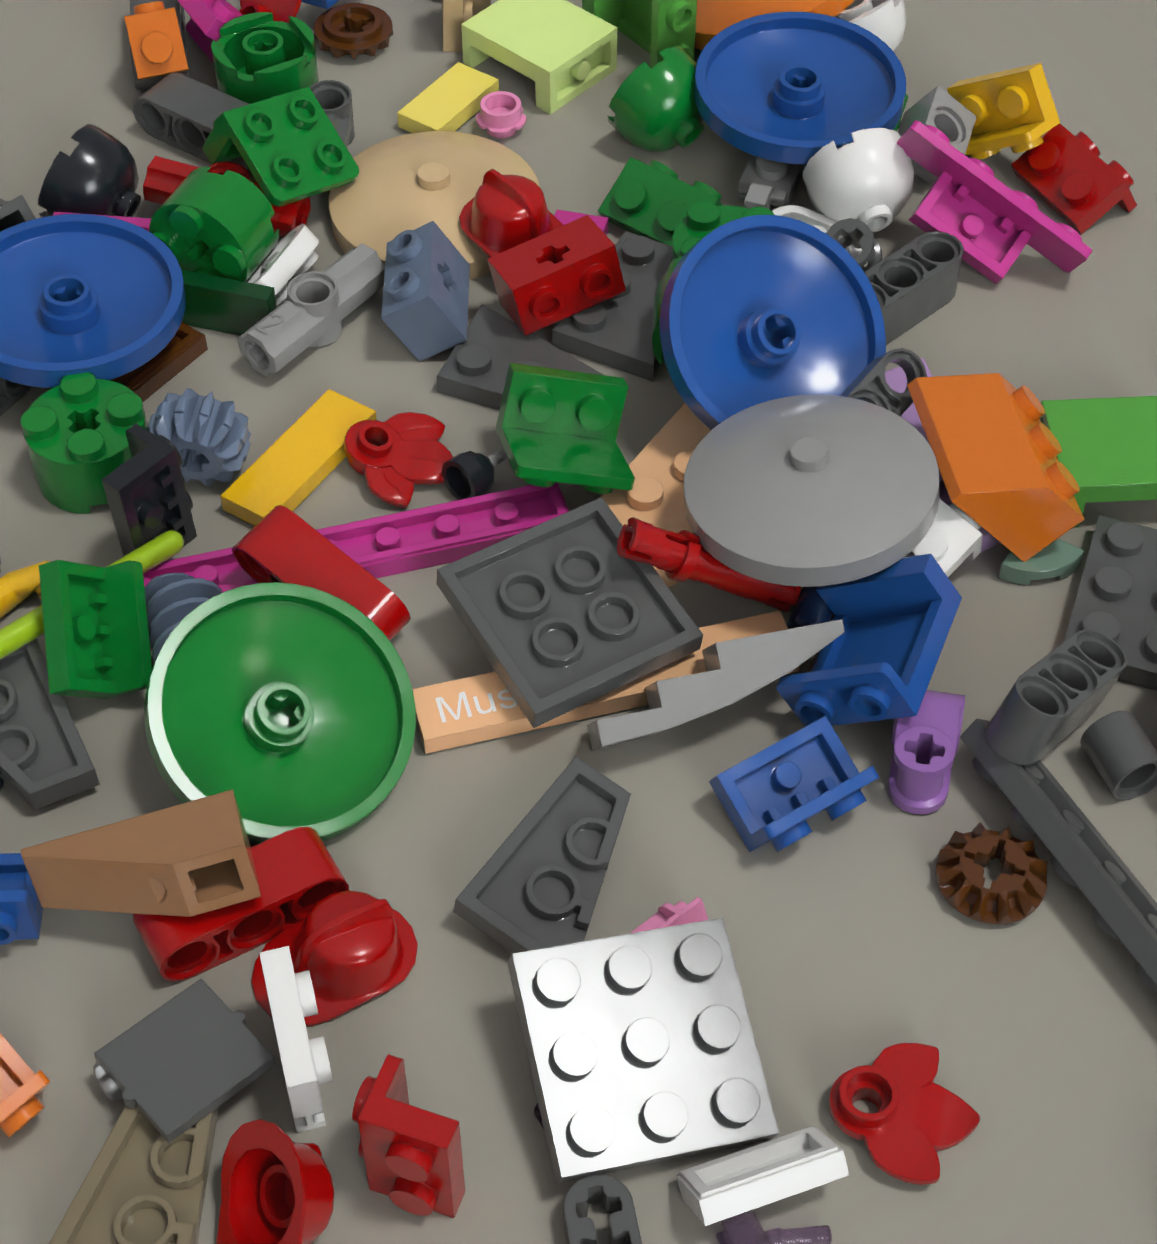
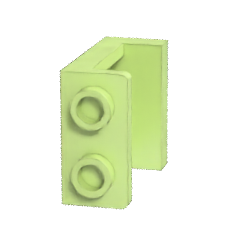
[461,0,618,115]

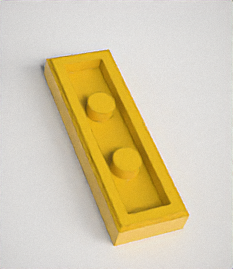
[220,389,377,526]

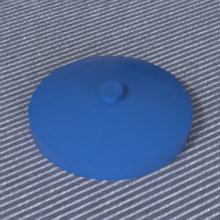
[695,12,906,164]
[0,214,186,388]
[660,215,886,430]

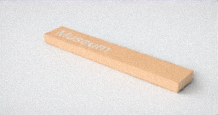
[412,610,800,754]

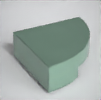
[998,539,1085,585]

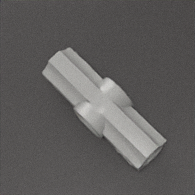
[238,243,385,377]

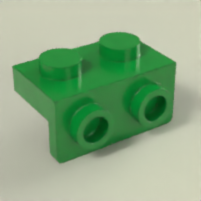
[598,157,722,246]
[39,560,152,699]

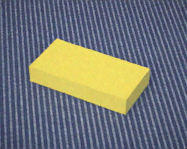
[397,62,499,133]

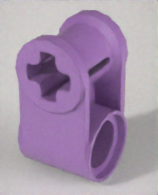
[888,690,965,814]

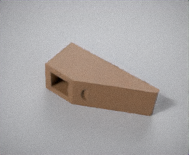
[21,789,261,917]

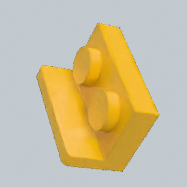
[947,63,1060,160]

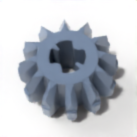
[147,388,251,487]

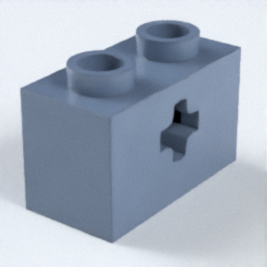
[381,221,470,362]

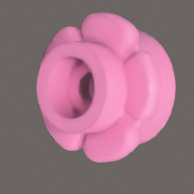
[476,91,526,138]

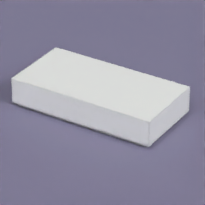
[676,1126,849,1226]

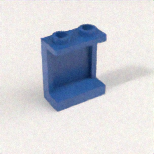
[776,553,962,727]

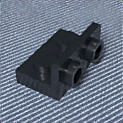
[102,424,197,556]

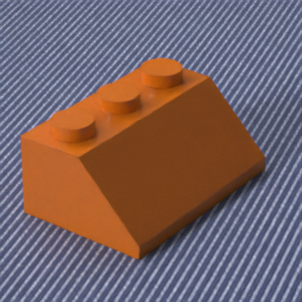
[907,373,1084,562]

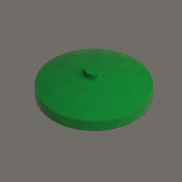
[144,582,416,844]

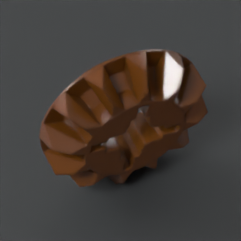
[314,3,393,60]
[936,822,1048,924]

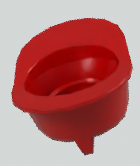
[459,169,563,257]
[251,890,418,1026]
[216,1119,335,1244]

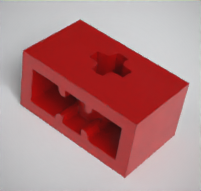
[487,215,626,336]

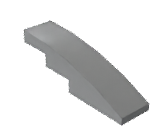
[587,619,845,751]

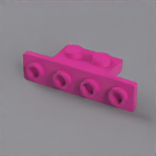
[897,120,1092,284]

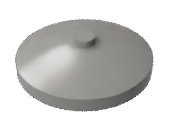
[684,394,939,587]

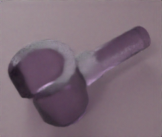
[716,1210,832,1244]

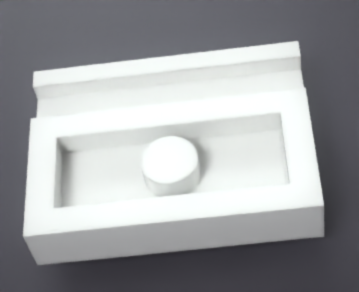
[259,946,333,1133]

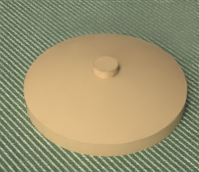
[329,131,540,280]

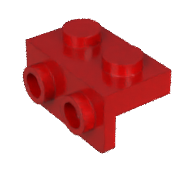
[1011,123,1137,235]
[352,1054,465,1218]

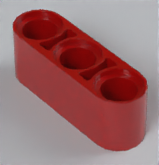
[232,505,411,641]
[133,827,349,982]

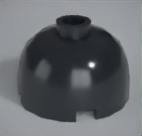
[38,124,141,218]

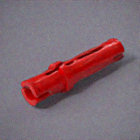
[617,517,801,612]

